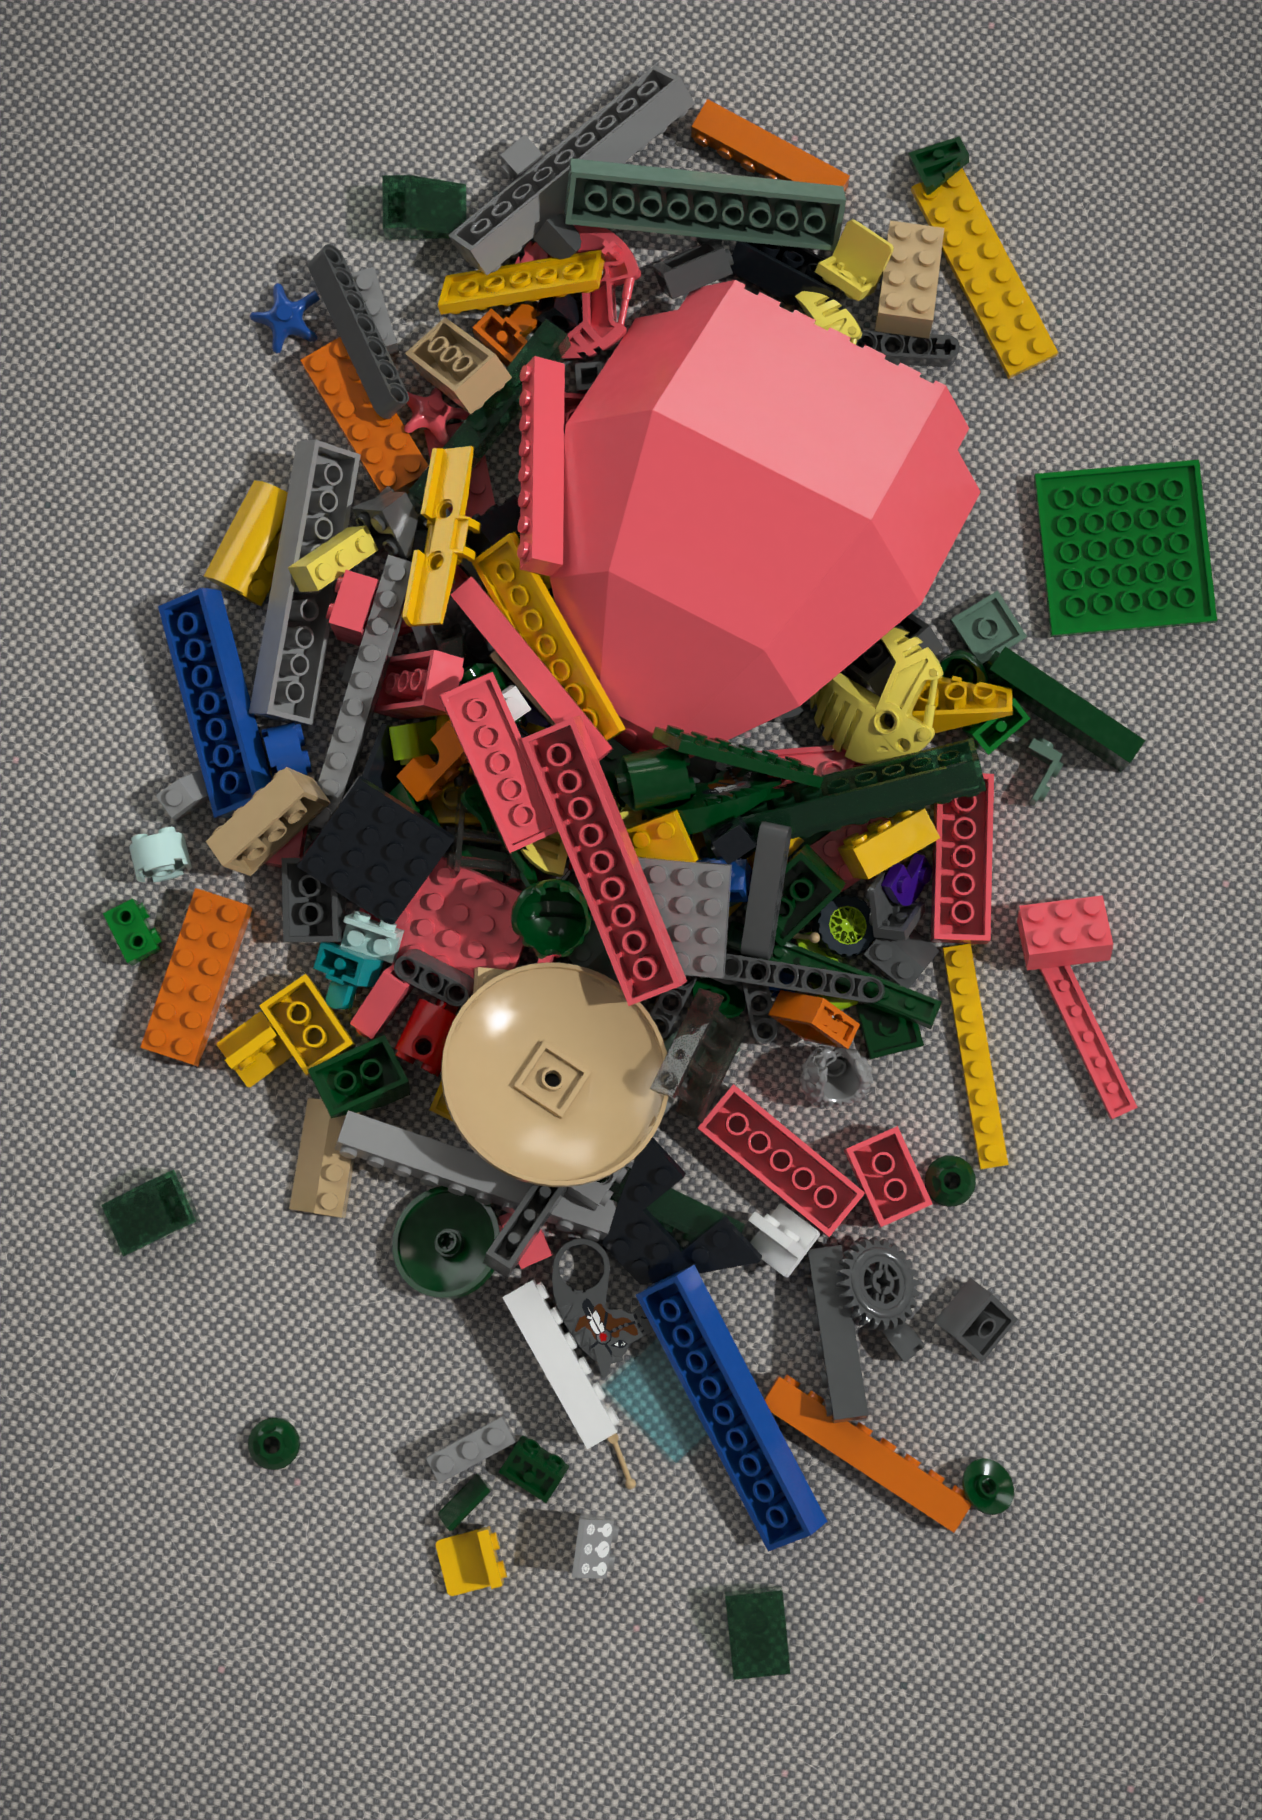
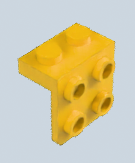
[436,1526,507,1596]

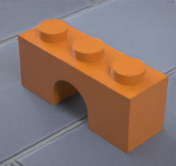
[396,720,468,802]

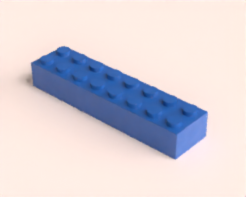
[158,588,272,818]

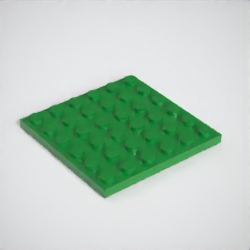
[1034,459,1217,637]

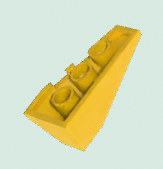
[912,676,1013,733]

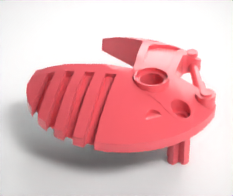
[515,225,641,360]

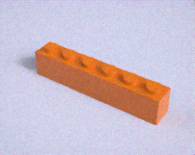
[691,99,850,192]

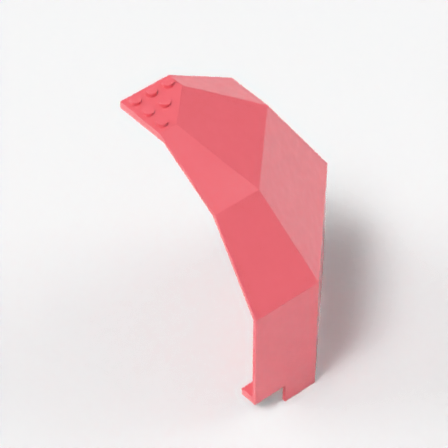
[550,280,981,758]

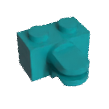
[313,942,384,1010]

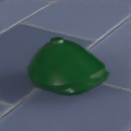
[940,650,989,684]

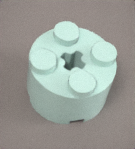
[129,827,192,882]

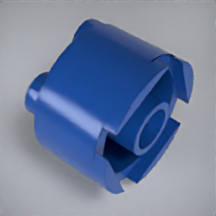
[261,722,312,776]

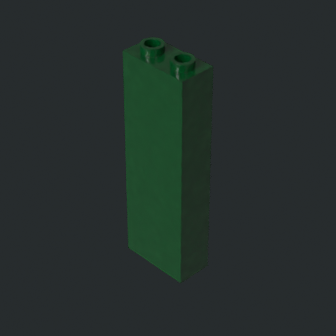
[984,646,1146,772]

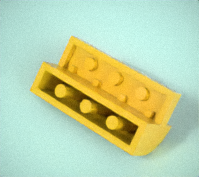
[204,480,288,606]

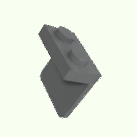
[866,867,925,941]

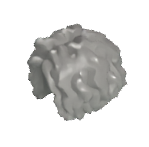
[799,1046,873,1109]

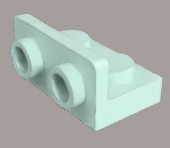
[341,911,404,963]

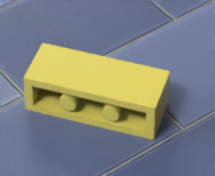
[288,525,378,592]

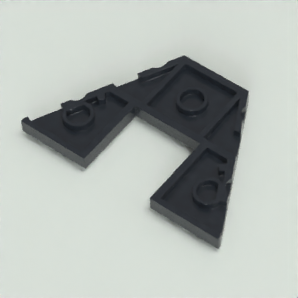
[602,1137,762,1285]

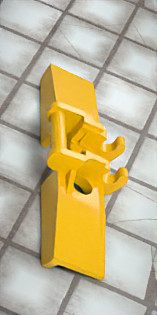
[402,446,481,627]

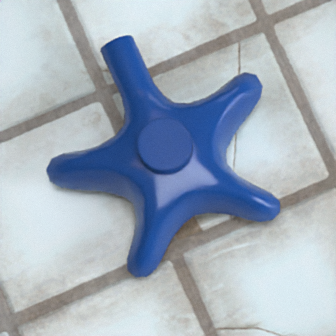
[250,283,321,354]

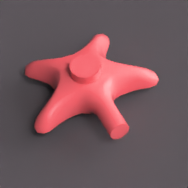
[404,387,472,446]

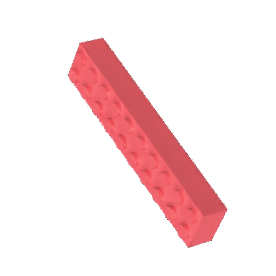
[521,716,687,1006]

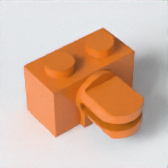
[472,304,538,373]

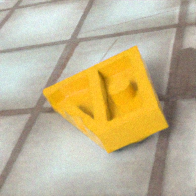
[626,810,699,863]

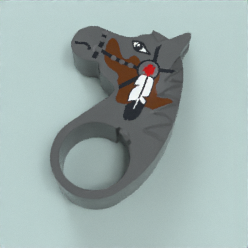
[552,1238,654,1378]

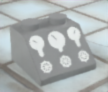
[572,1513,619,1579]

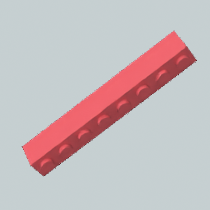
[517,356,565,576]

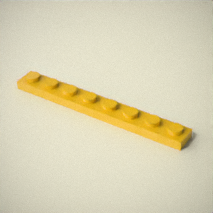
[942,943,1009,1169]

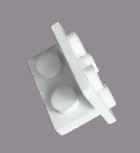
[748,1203,821,1278]

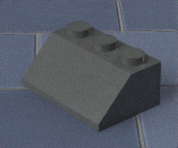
[281,857,346,942]

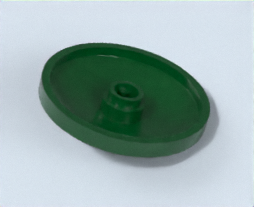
[392,1186,502,1300]

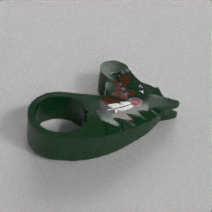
[644,762,784,835]

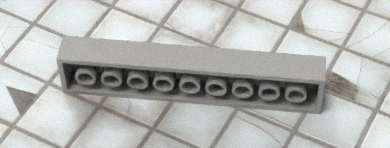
[448,65,695,276]
[249,439,361,725]

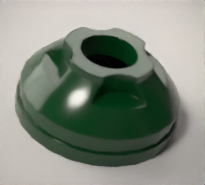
[924,1155,976,1207]
[248,1417,300,1470]

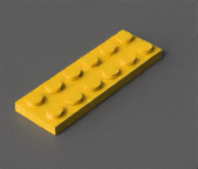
[438,249,605,315]

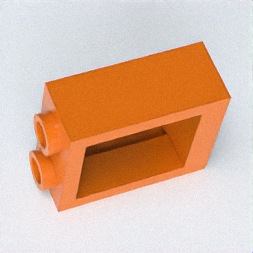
[768,990,860,1049]

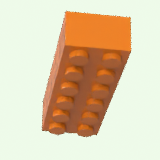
[300,337,429,494]
[140,888,253,1067]

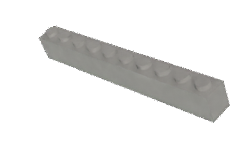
[308,555,412,828]
[335,1110,618,1241]

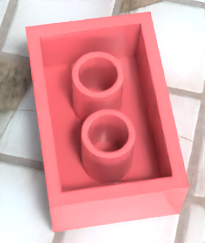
[326,570,379,647]
[1017,895,1114,971]
[844,1126,933,1227]

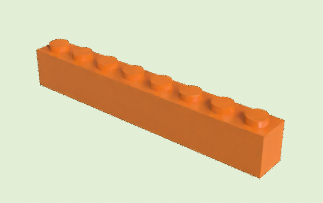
[764,1375,972,1533]

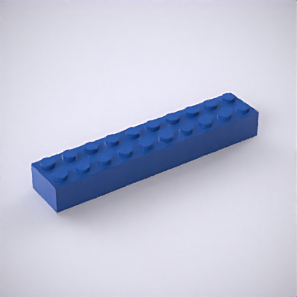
[636,1265,828,1552]

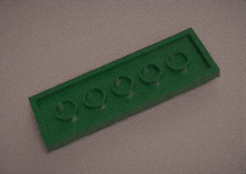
[652,725,824,788]

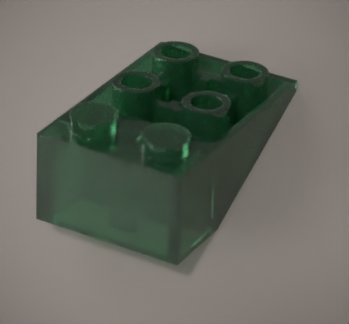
[382,175,467,240]
[101,1170,201,1257]

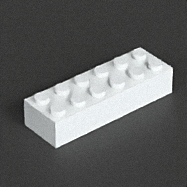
[502,1279,620,1449]

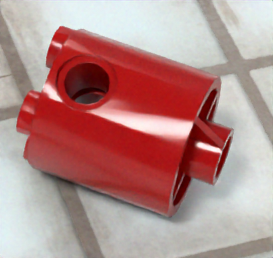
[394,998,459,1077]

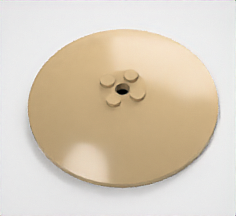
[441,962,670,1187]

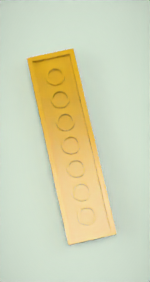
[911,168,1058,379]
[472,532,626,741]

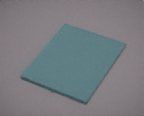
[606,1338,708,1463]

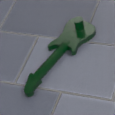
[461,783,538,887]

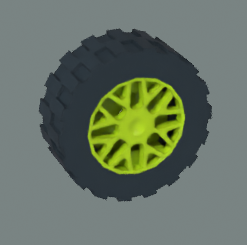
[812,895,875,959]

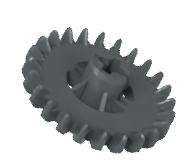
[835,1237,919,1331]

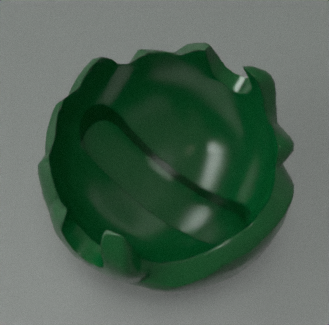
[511,879,591,959]

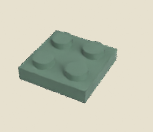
[950,590,1027,665]

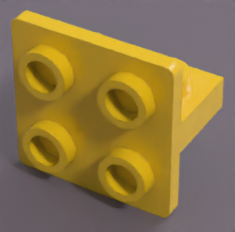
[217,1011,293,1088]

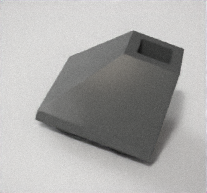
[351,491,418,558]

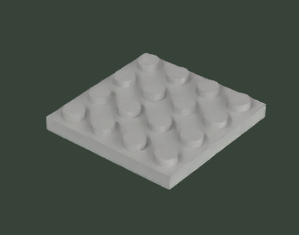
[611,857,732,979]

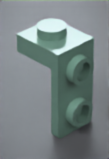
[1025,738,1063,806]

